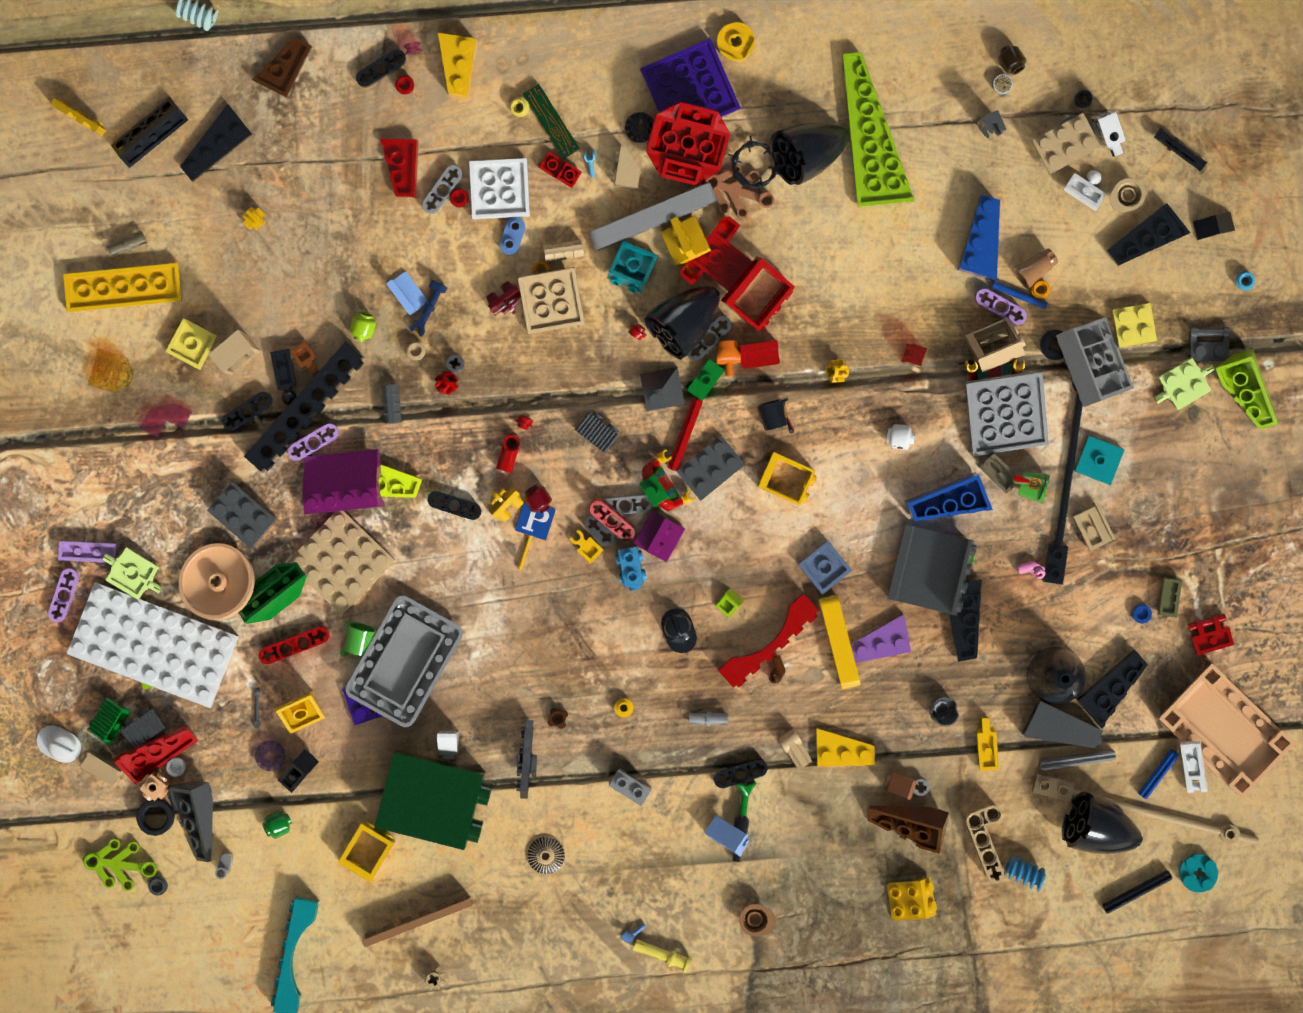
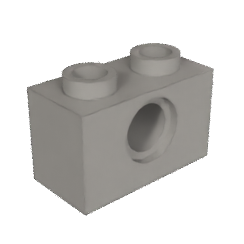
[609,768,652,806]

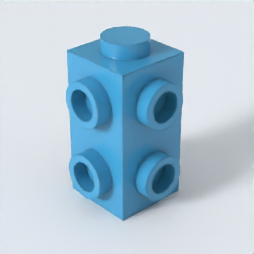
[615,547,647,591]

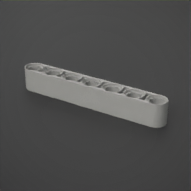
[588,183,718,251]

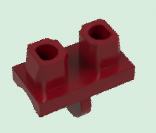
[486,281,521,316]

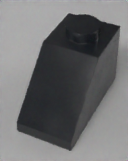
[277,749,319,793]

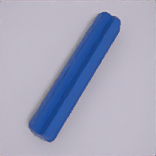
[1138,749,1179,799]

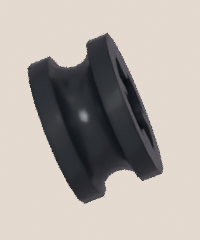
[1074,90,1093,108]

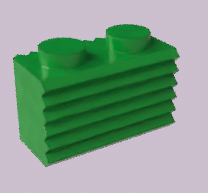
[87,698,131,744]

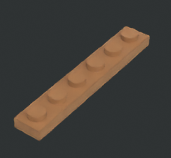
[362,895,473,948]

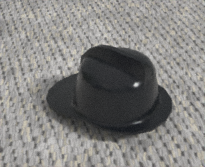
[661,608,697,653]

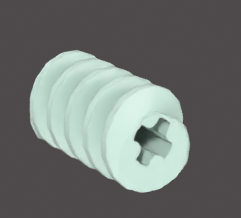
[175,0,219,31]

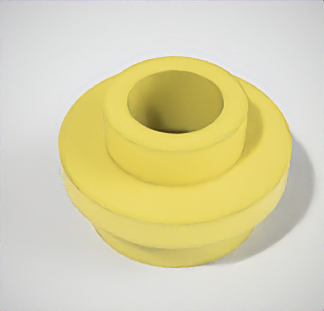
[510,97,530,117]

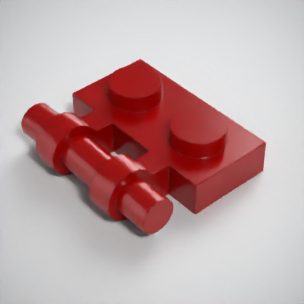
[1187,614,1234,656]

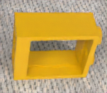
[758,452,817,506]
[338,821,396,883]

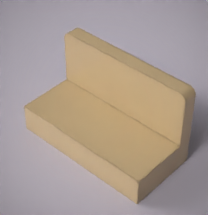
[80,750,123,787]

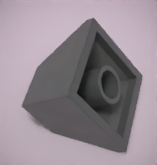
[640,367,685,412]

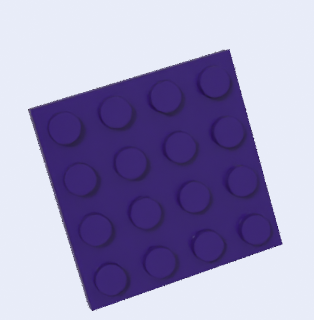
[640,38,741,118]

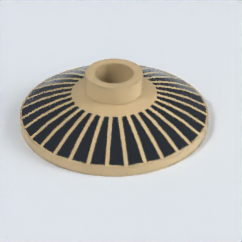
[527,836,565,875]

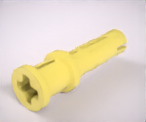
[633,939,692,973]

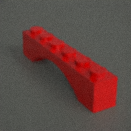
[718,593,819,688]

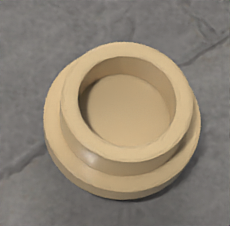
[406,341,426,361]

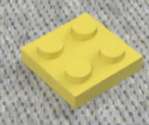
[1112,303,1157,348]
[166,318,218,370]

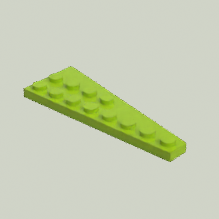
[842,52,914,207]

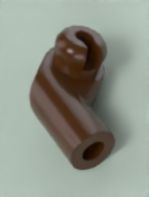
[769,655,786,684]

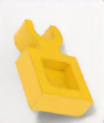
[570,530,603,564]

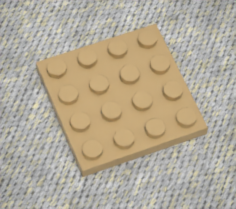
[287,511,395,615]

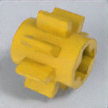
[242,207,266,231]
[825,359,849,382]

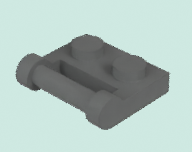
[1189,327,1230,362]

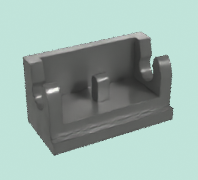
[976,110,1007,138]

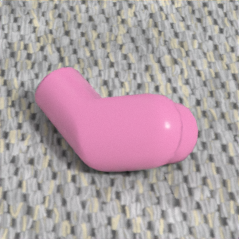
[1017,561,1045,579]

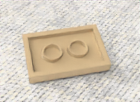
[1032,113,1101,175]

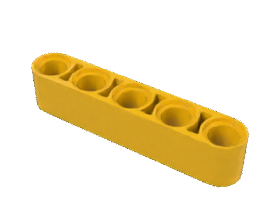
[819,594,861,690]

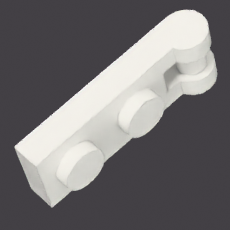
[1180,741,1208,793]

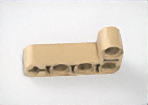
[964,804,1004,884]

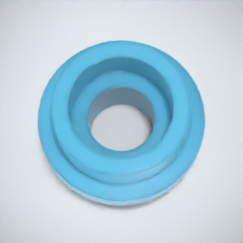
[1236,271,1255,291]

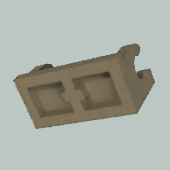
[979,453,1016,494]

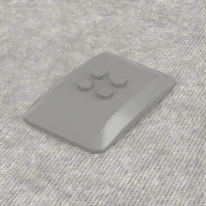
[346,596,463,727]

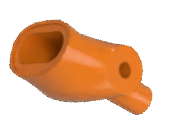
[716,340,741,377]

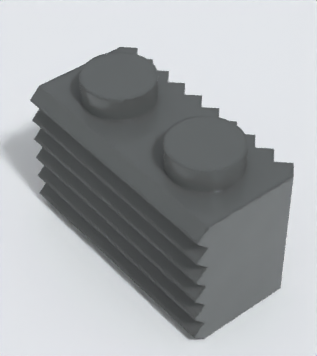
[575,411,619,453]
[121,708,168,748]

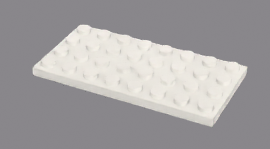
[67,582,239,708]

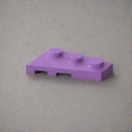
[851,614,911,663]

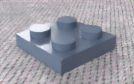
[798,541,852,595]

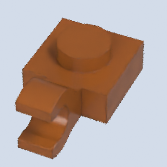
[290,341,320,376]

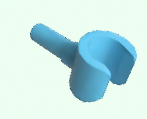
[584,149,596,177]

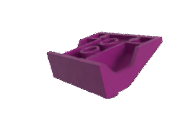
[302,449,385,514]

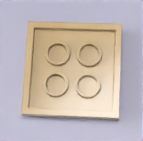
[518,267,585,334]

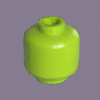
[349,312,376,341]

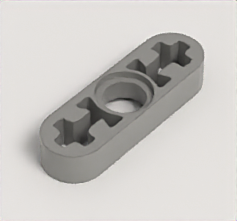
[422,165,463,214]
[597,495,652,516]

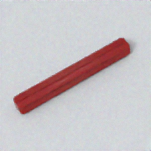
[667,398,703,471]

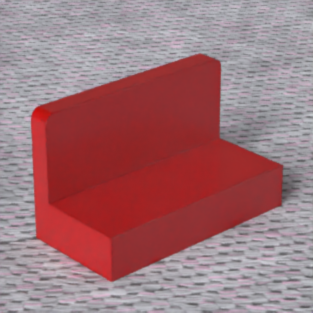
[739,340,780,369]

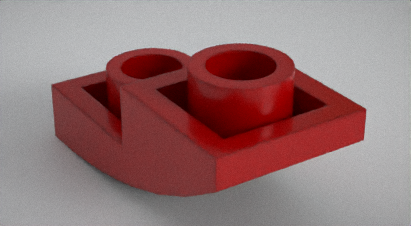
[538,151,582,188]

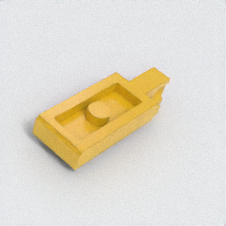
[976,717,999,771]

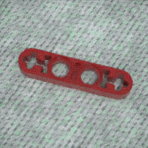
[258,626,330,665]

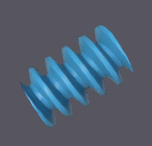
[1004,855,1046,892]

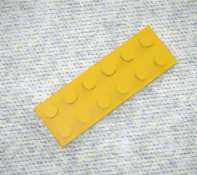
[63,263,182,313]

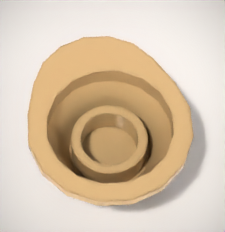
[1110,178,1145,213]

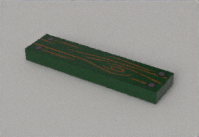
[523,84,580,159]

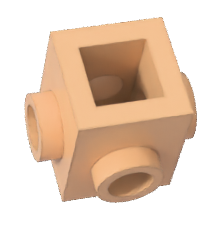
[140,772,170,801]

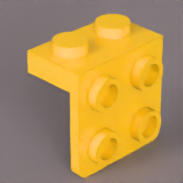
[887,877,937,921]

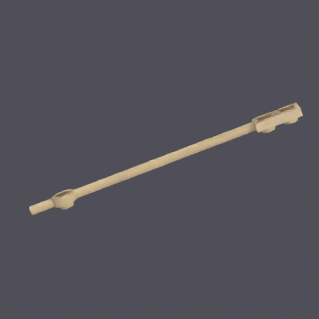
[1032,774,1259,845]

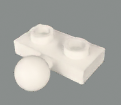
[1063,170,1106,211]

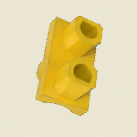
[489,486,524,522]

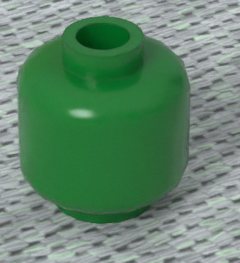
[262,810,292,839]

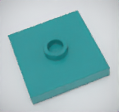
[1074,436,1124,485]

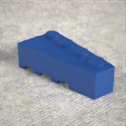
[958,195,1000,281]
[905,472,993,521]

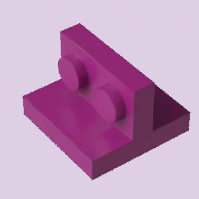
[633,511,685,562]

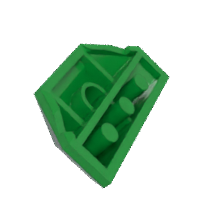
[238,562,307,624]

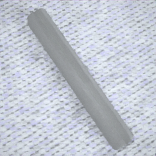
[1040,750,1116,770]

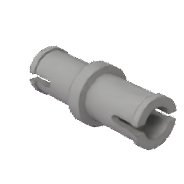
[689,711,728,727]

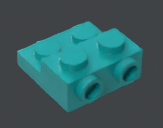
[607,241,658,294]

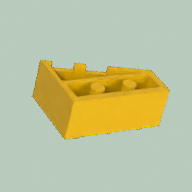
[438,33,477,99]

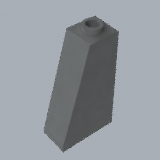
[1022,700,1104,748]

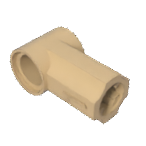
[777,728,812,770]

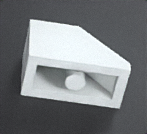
[437,731,459,759]

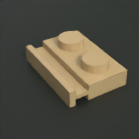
[1073,505,1115,551]

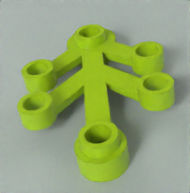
[83,838,158,891]

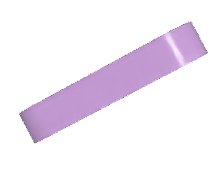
[975,289,1027,325]
[288,424,339,461]
[48,568,79,622]

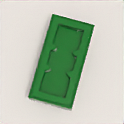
[687,359,725,401]

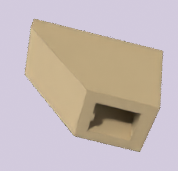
[612,146,641,190]

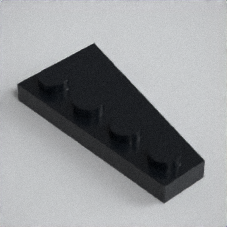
[1076,650,1148,729]

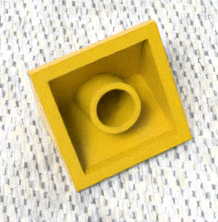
[275,691,325,734]

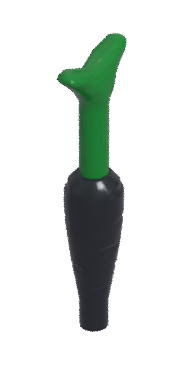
[732,781,757,862]

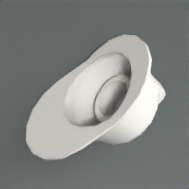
[37,725,81,763]

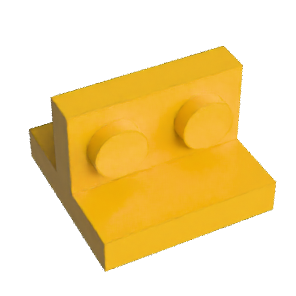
[661,216,711,267]

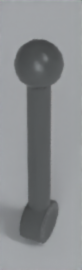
[253,688,261,728]

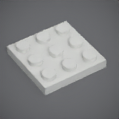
[469,158,530,219]

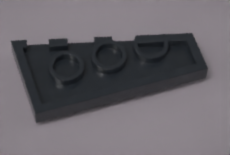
[180,104,253,182]
[1106,203,1191,266]
[949,579,982,662]

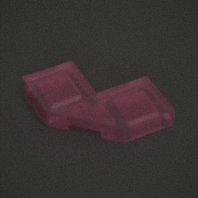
[140,403,192,437]

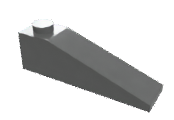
[167,781,213,862]

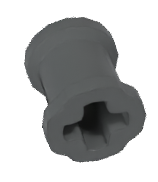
[446,355,465,373]

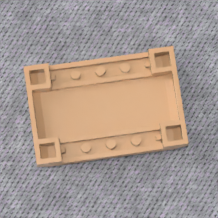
[1158,663,1295,799]

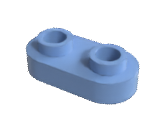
[500,217,525,255]

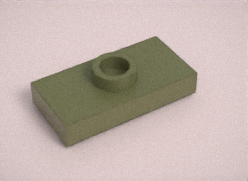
[1157,577,1182,618]

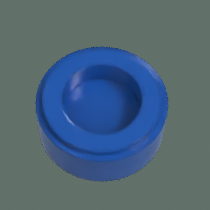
[1132,604,1152,624]

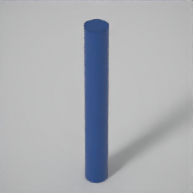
[992,281,1048,309]

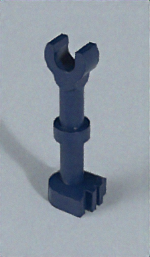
[410,280,448,337]

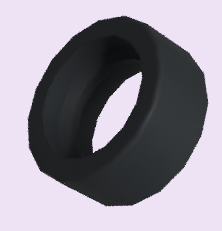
[136,799,175,836]

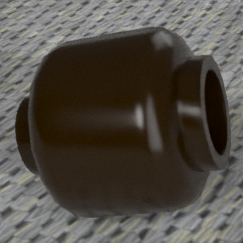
[998,45,1026,75]

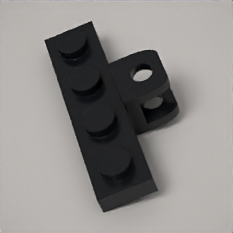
[516,720,537,799]

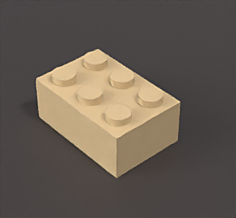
[208,330,260,375]

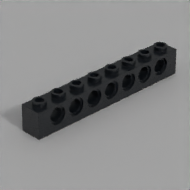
[244,341,365,472]

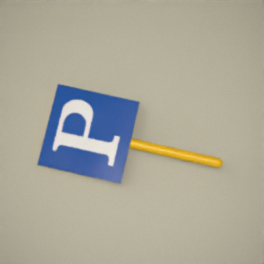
[515,501,556,570]

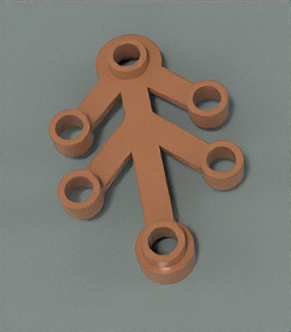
[702,165,775,219]

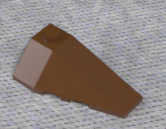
[867,805,949,854]

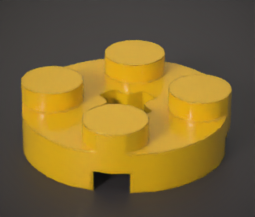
[717,22,755,61]

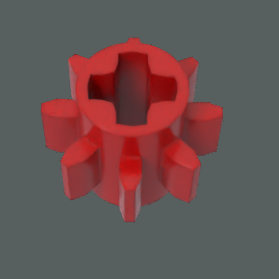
[434,371,459,396]

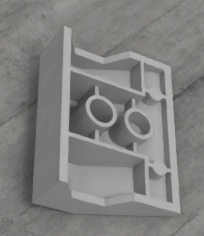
[1056,317,1134,407]

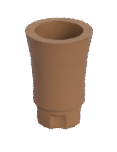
[1013,248,1058,289]

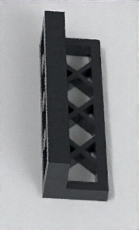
[111,97,188,168]

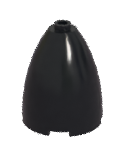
[770,123,849,185]
[644,286,720,360]
[1027,647,1086,704]
[1062,792,1143,854]

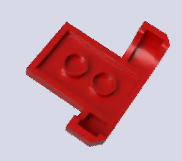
[680,216,752,291]

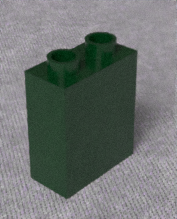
[374,749,493,850]

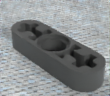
[687,316,731,361]

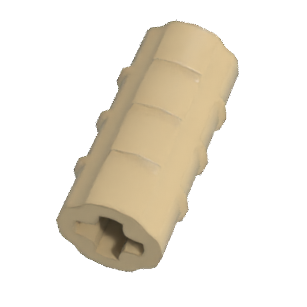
[543,240,584,262]

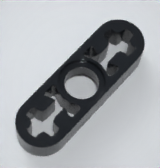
[356,49,407,88]
[222,392,273,431]
[427,491,482,520]
[714,759,768,788]

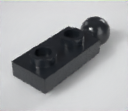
[270,349,297,405]

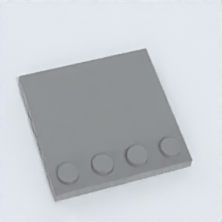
[965,370,1049,456]

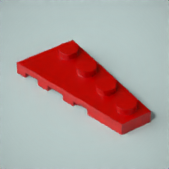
[113,725,198,785]

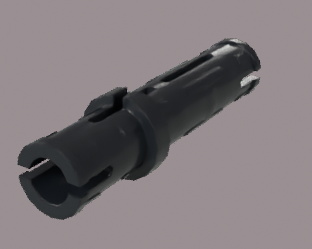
[1154,128,1207,172]

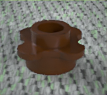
[547,708,568,729]

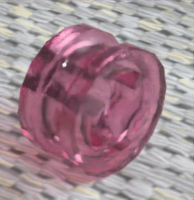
[403,42,422,56]

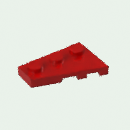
[380,138,419,198]

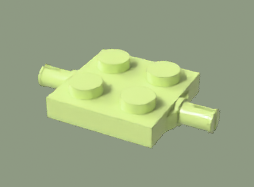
[1154,357,1215,410]
[102,547,162,600]

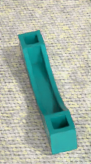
[271,896,320,1013]

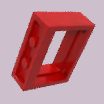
[720,256,795,331]

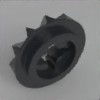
[625,112,654,143]
[1040,329,1064,360]

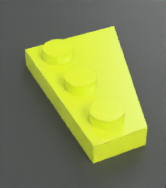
[379,464,423,498]

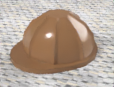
[739,904,776,936]

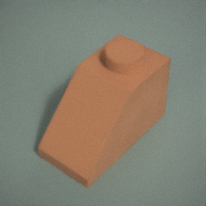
[884,771,917,800]

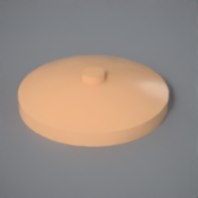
[179,543,255,620]

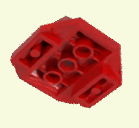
[646,101,730,186]

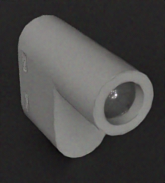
[215,853,234,879]

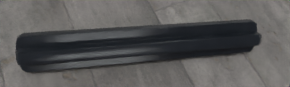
[1102,870,1173,914]

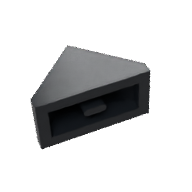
[1193,212,1235,240]

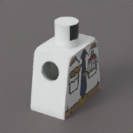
[1091,111,1125,157]

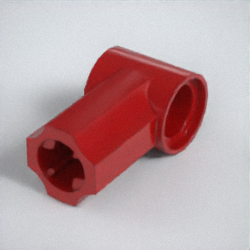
[496,434,521,473]

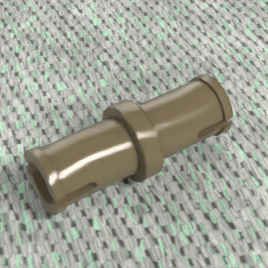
[107,232,147,258]

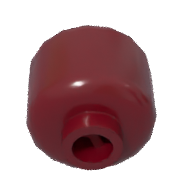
[524,484,552,514]

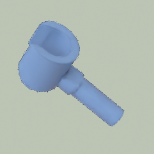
[621,923,646,943]

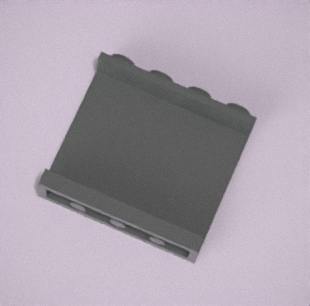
[887,524,977,616]

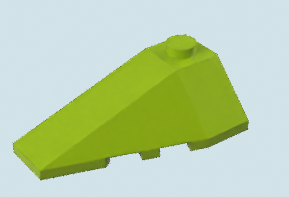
[1215,348,1278,430]

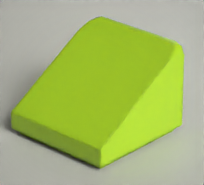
[714,588,744,618]

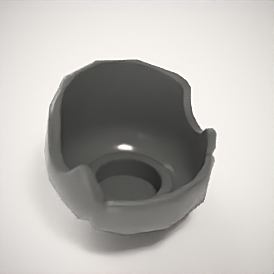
[929,696,959,727]

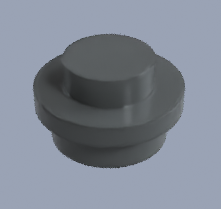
[148,876,168,896]

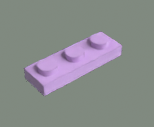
[58,541,118,563]

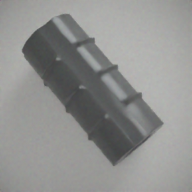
[382,384,402,424]

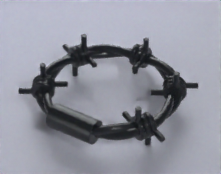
[728,136,779,193]

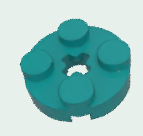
[1179,853,1218,893]

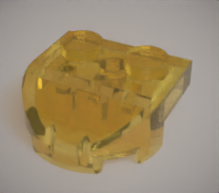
[87,348,133,393]

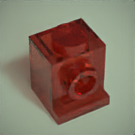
[901,343,927,368]

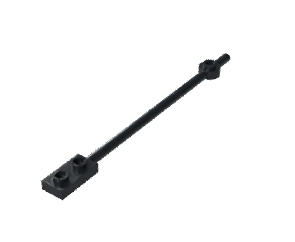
[1043,381,1083,585]

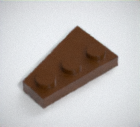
[251,37,312,98]

